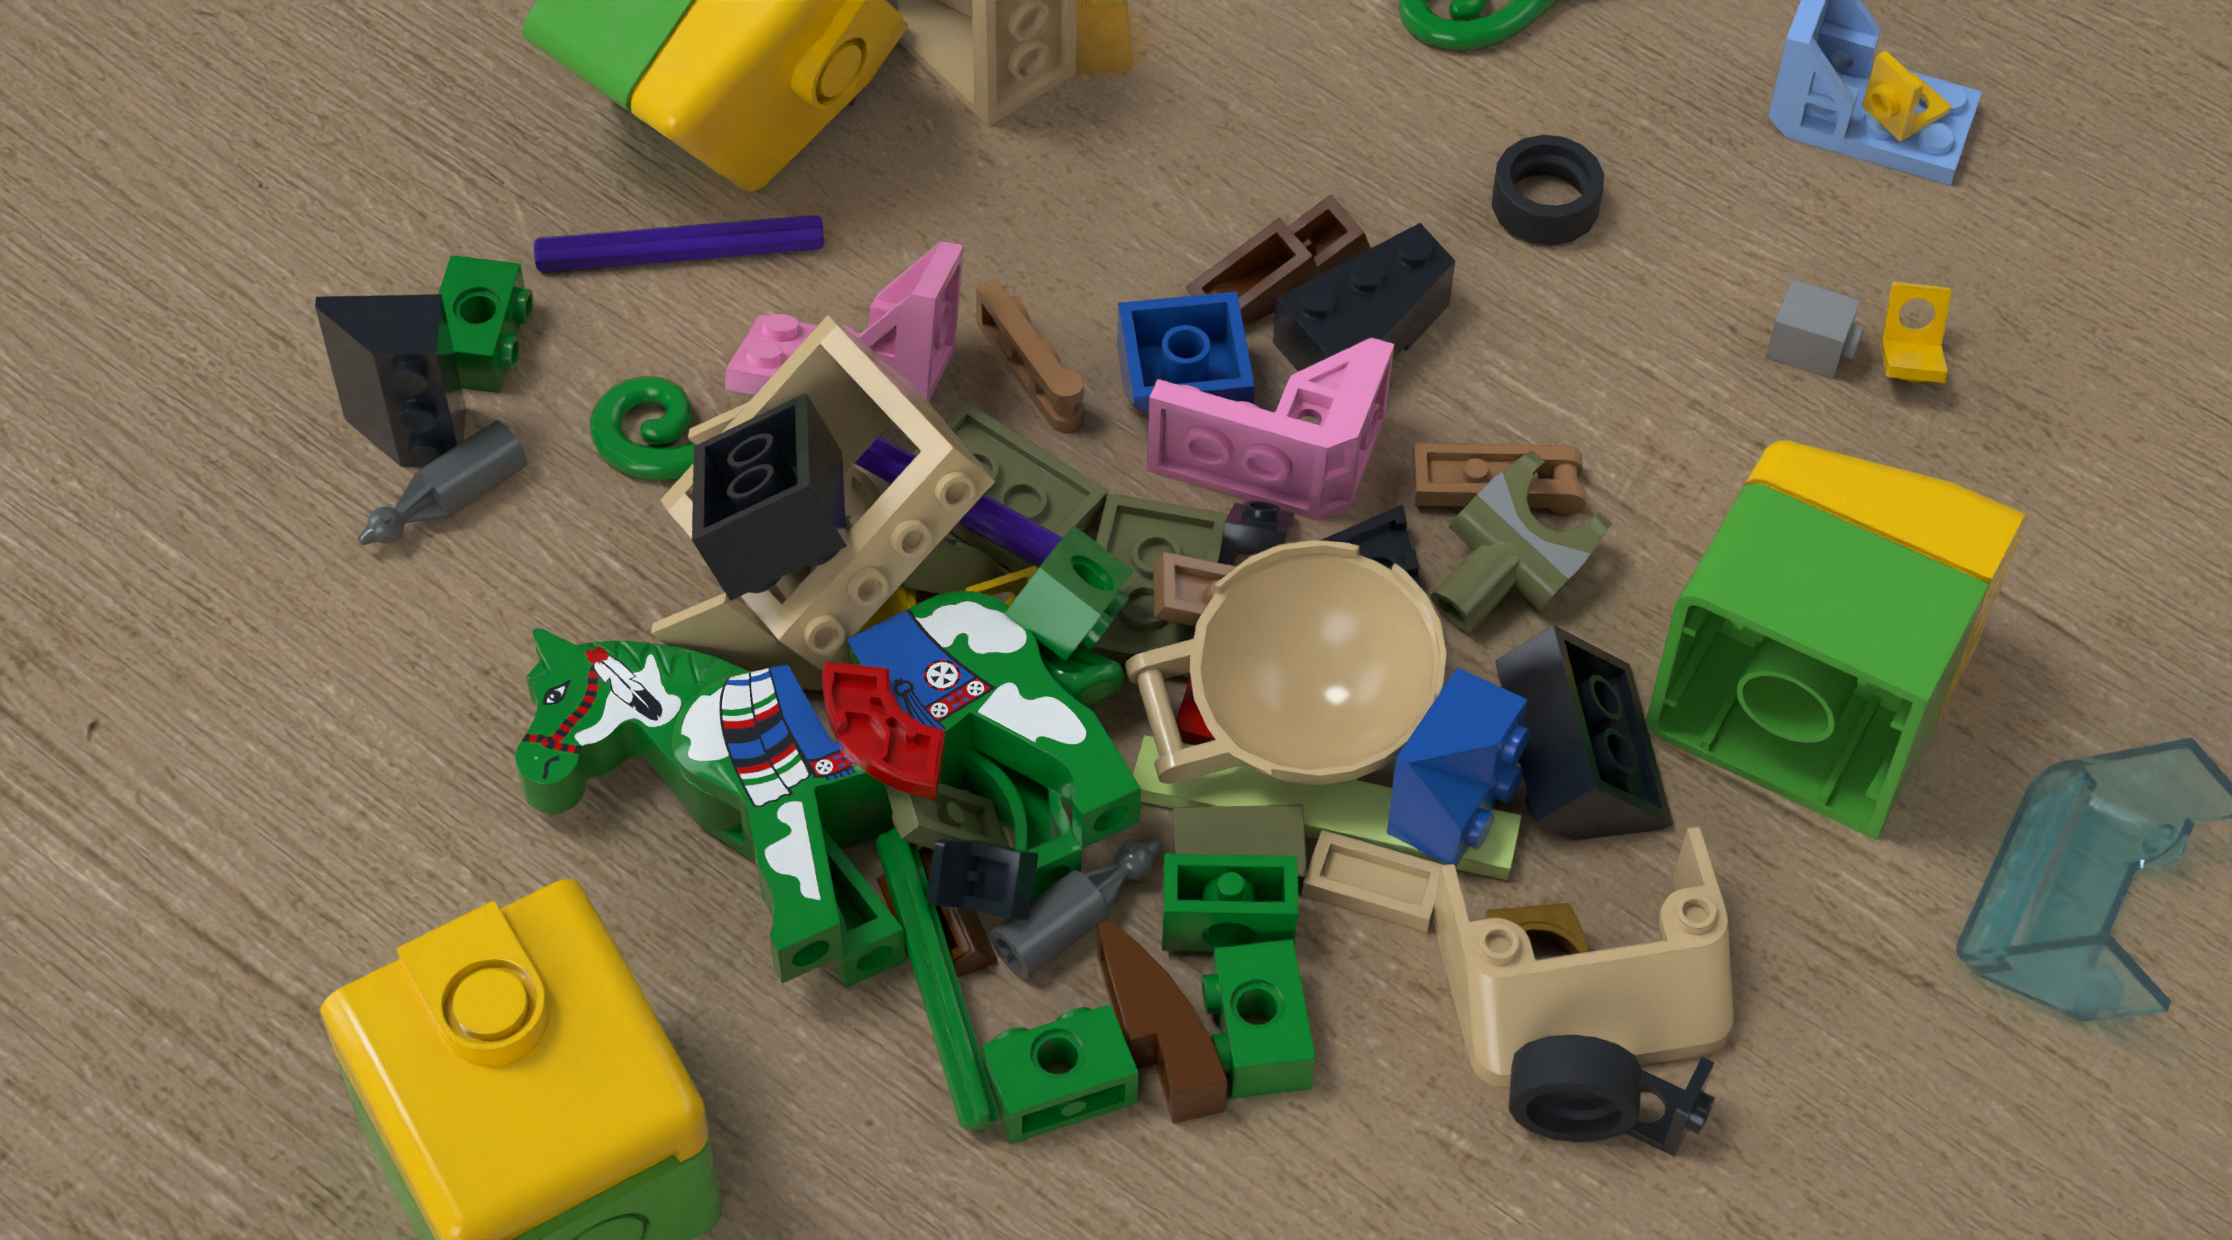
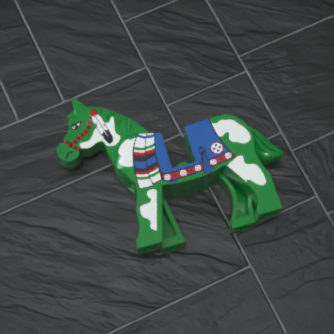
[515,591,1141,988]

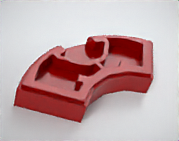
[822,662,946,799]

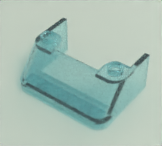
[1956,737,2232,1022]

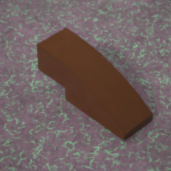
[1186,194,1371,324]
[1097,920,1227,1124]

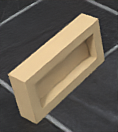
[1302,830,1443,932]

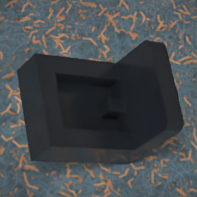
[927,839,1038,920]

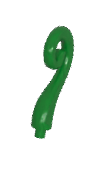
[1399,0,1559,50]
[589,376,696,481]

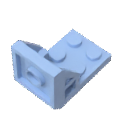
[1768,0,1982,186]

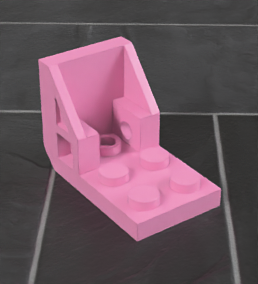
[725,241,964,422]
[1147,338,1395,521]

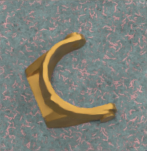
[1485,903,1589,955]

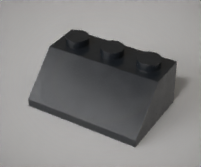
[315,294,466,468]
[1495,625,1673,841]

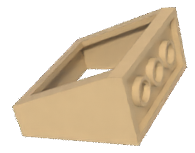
[897,0,1077,127]
[660,314,995,671]

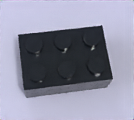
[692,393,847,601]

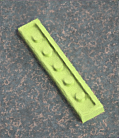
[1133,735,1522,881]

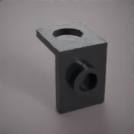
[1219,501,1294,566]
[1625,1057,1716,1157]

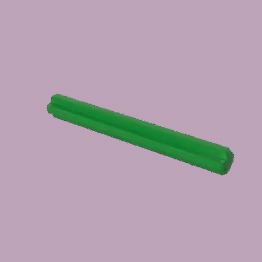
[876,828,999,1132]

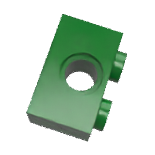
[439,255,533,393]
[1004,525,1133,661]
[1162,853,1298,952]
[1201,939,1316,1098]
[982,1004,1139,1145]

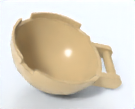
[1125,540,1447,785]

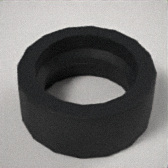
[1491,135,1604,246]
[1509,1034,1641,1142]

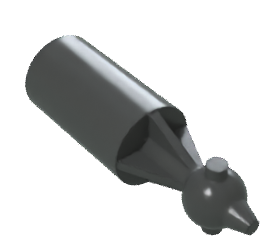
[357,420,527,546]
[990,839,1162,979]

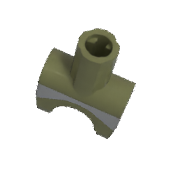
[1431,450,1612,633]

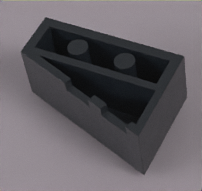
[1273,223,1456,372]

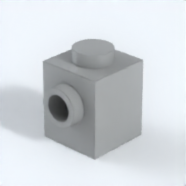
[1765,278,1864,380]

